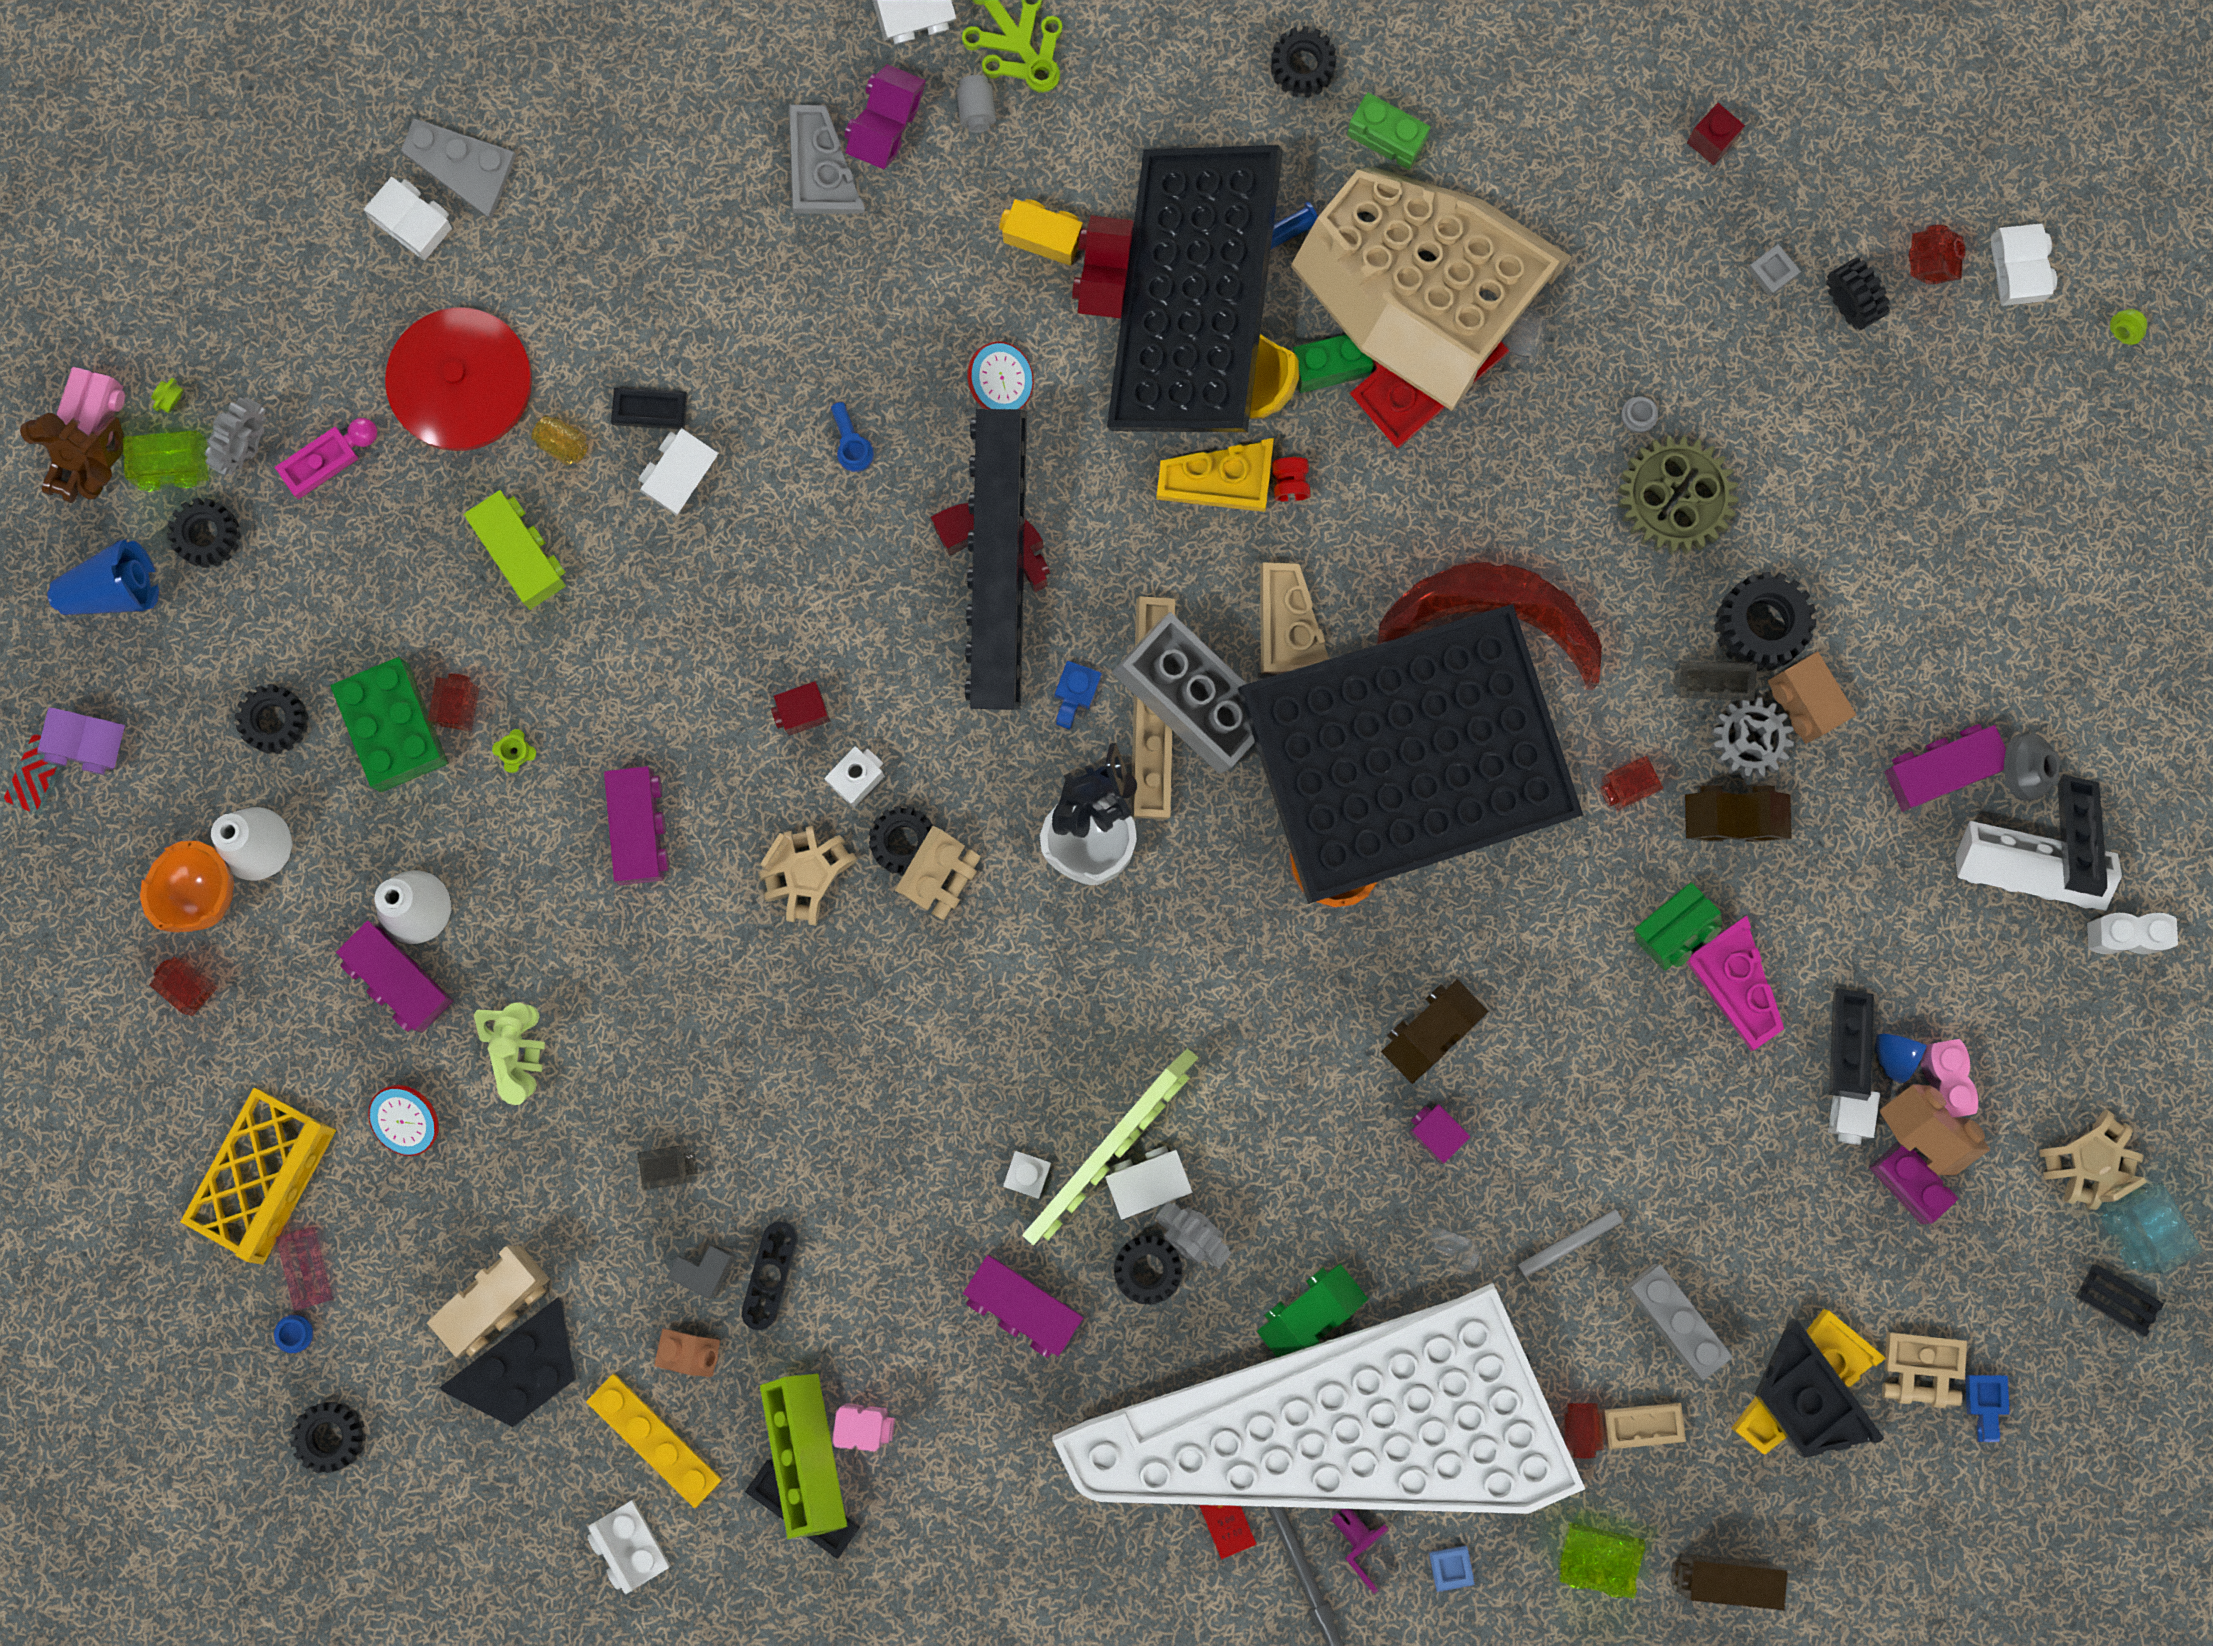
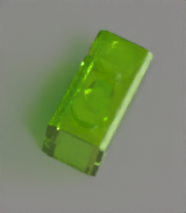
[123,430,208,491]

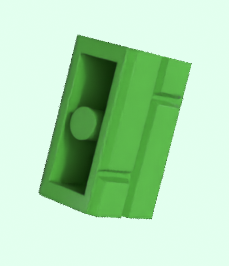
[1347,92,1431,170]

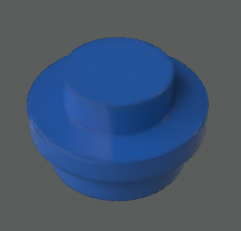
[274,1315,313,1353]

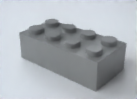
[1112,612,1255,774]

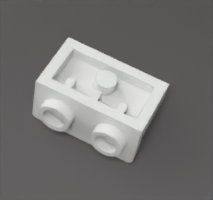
[588,1499,671,1594]

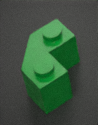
[1256,1263,1369,1358]

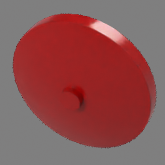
[385,307,532,451]

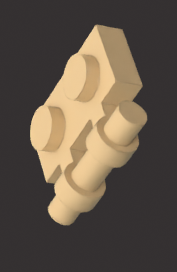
[895,826,981,921]
[1882,1332,1967,1408]

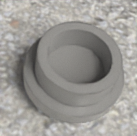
[1621,396,1658,433]

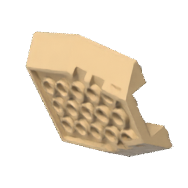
[1291,166,1572,411]

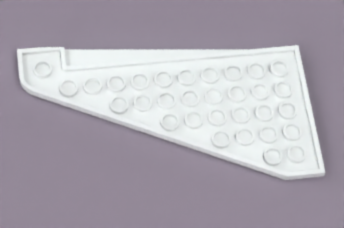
[1053,1283,1585,1514]

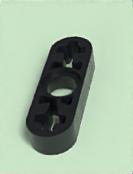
[741,1222,798,1330]

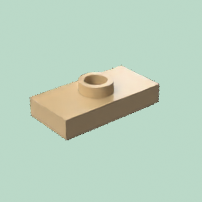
[1603,1402,1686,1449]

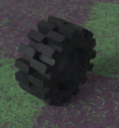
[1271,26,1337,98]
[1826,258,1890,330]
[167,498,241,568]
[235,684,309,754]
[869,806,933,875]
[1114,1236,1182,1305]
[290,1402,366,1473]

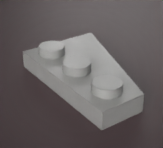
[789,105,865,214]
[401,118,516,221]

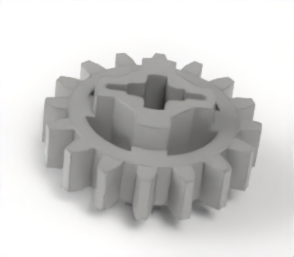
[205,397,267,476]
[1710,697,1794,779]
[1155,1202,1232,1269]

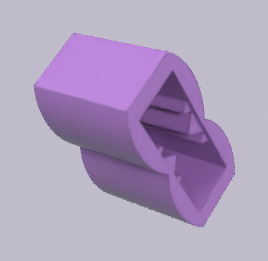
[37,707,125,775]

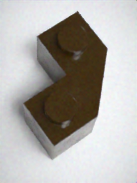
[1685,785,1792,842]
[1381,979,1489,1084]

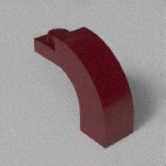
[930,503,1050,593]

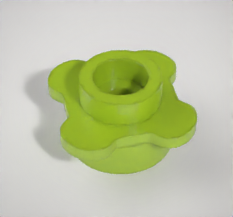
[151,377,184,414]
[492,729,537,773]

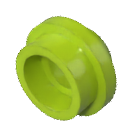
[2110,309,2148,345]

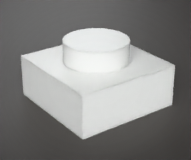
[1003,1151,1051,1199]

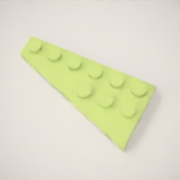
[1022,1048,1198,1245]

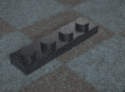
[2058,774,2108,897]

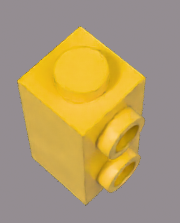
[999,199,1083,266]

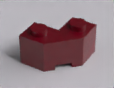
[1072,215,1134,319]

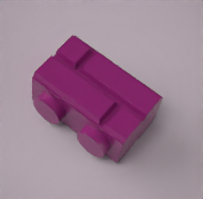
[1868,1142,1959,1224]

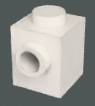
[824,746,885,808]

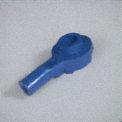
[831,402,874,472]

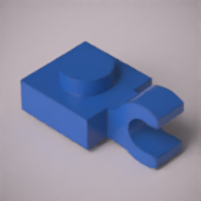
[1054,661,1102,730]
[1965,1375,2010,1442]

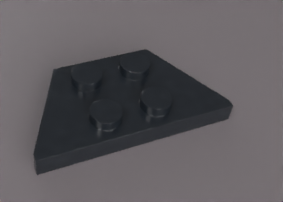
[439,1297,576,1427]
[1754,1318,1885,1458]

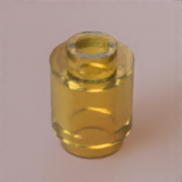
[531,415,588,466]

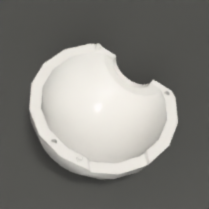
[1040,799,1137,885]

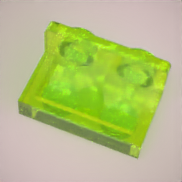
[1558,1522,1646,1599]

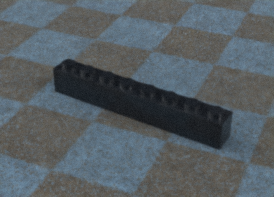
[965,409,1027,710]

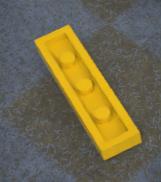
[586,1373,723,1509]

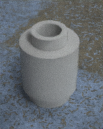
[957,75,996,133]

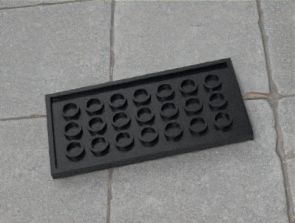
[1107,145,1283,433]

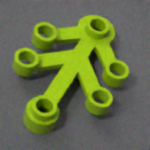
[962,0,1063,93]

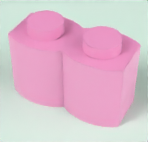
[1920,1039,1978,1117]

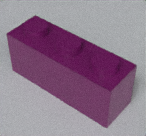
[1884,724,2006,812]
[604,766,669,886]
[335,920,454,1033]
[962,1254,1084,1358]

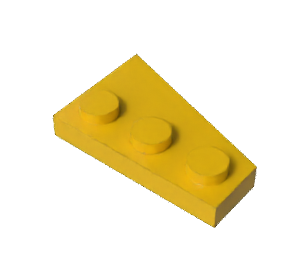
[1156,438,1274,512]

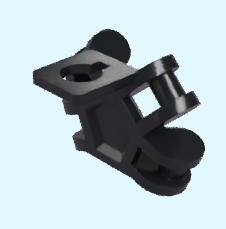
[1052,743,1137,838]

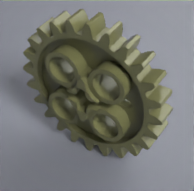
[1617,435,1739,555]

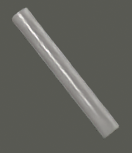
[1517,1209,1623,1278]

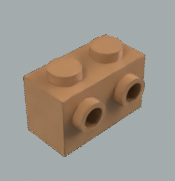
[1767,651,1856,744]

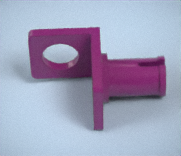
[1330,1509,1389,1594]

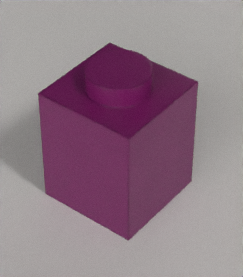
[1409,1104,1471,1165]

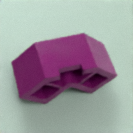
[844,64,926,170]

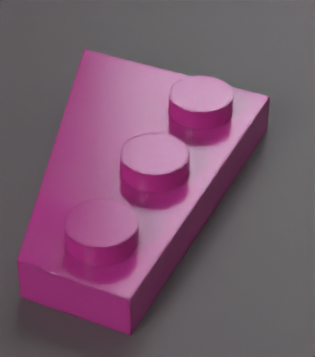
[1686,915,1784,1051]

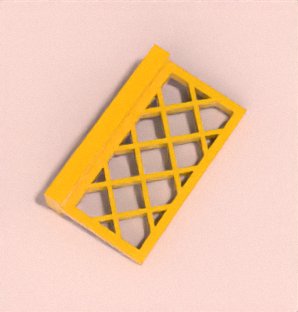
[180,1087,336,1265]

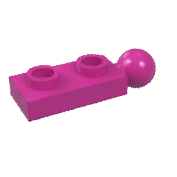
[275,418,377,500]

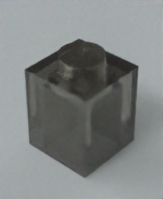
[637,1145,698,1191]

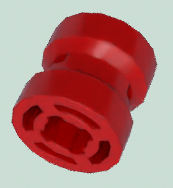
[1272,457,1311,502]

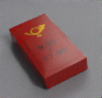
[1199,1505,1257,1560]

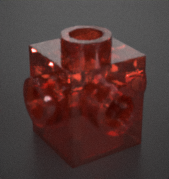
[1909,225,1966,285]

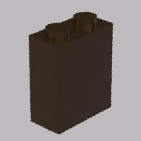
[1671,1553,1788,1611]

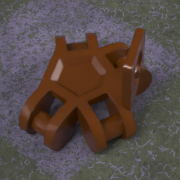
[20,413,127,503]

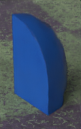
[1875,1034,1927,1084]

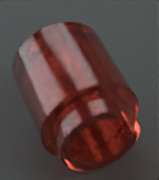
[1564,1403,1604,1458]

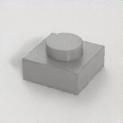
[1747,244,1801,297]

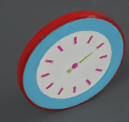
[967,341,1034,409]
[368,1085,439,1156]

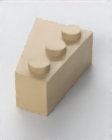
[427,1246,550,1358]

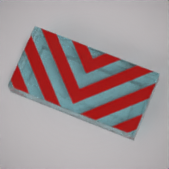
[2,733,62,816]

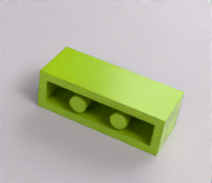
[463,490,566,610]

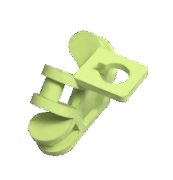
[474,1002,545,1105]

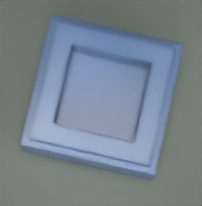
[1428,1545,1475,1592]

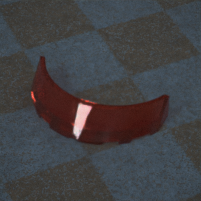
[1376,562,1602,690]

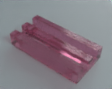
[276,1227,333,1311]

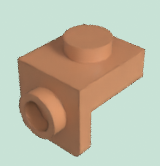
[654,1328,720,1377]

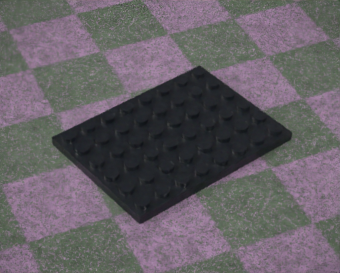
[1237,604,1583,904]

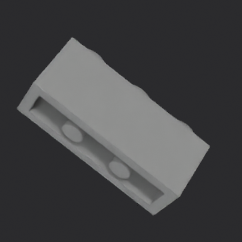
[1624,1264,1733,1381]

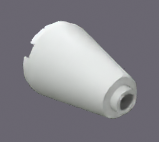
[211,807,292,881]
[375,870,452,944]

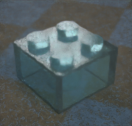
[2100,1182,2203,1274]

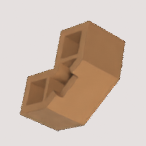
[1879,1084,1990,1176]

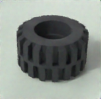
[1715,572,1817,672]

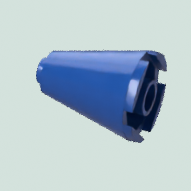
[47,539,159,615]

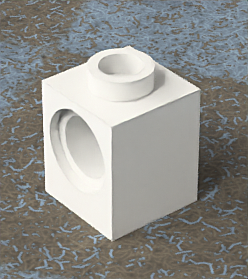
[1828,1091,1880,1145]

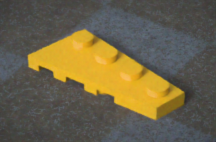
[1731,1308,1886,1455]

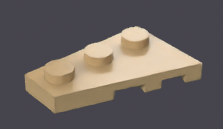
[1260,562,1329,674]

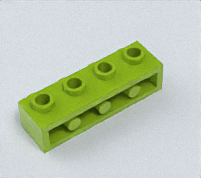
[759,1374,847,1539]

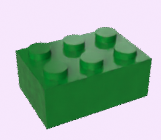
[330,656,449,793]

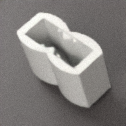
[363,177,452,261]
[1991,224,2057,306]
[2087,913,2178,954]

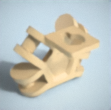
[759,826,858,926]
[2039,1109,2146,1210]

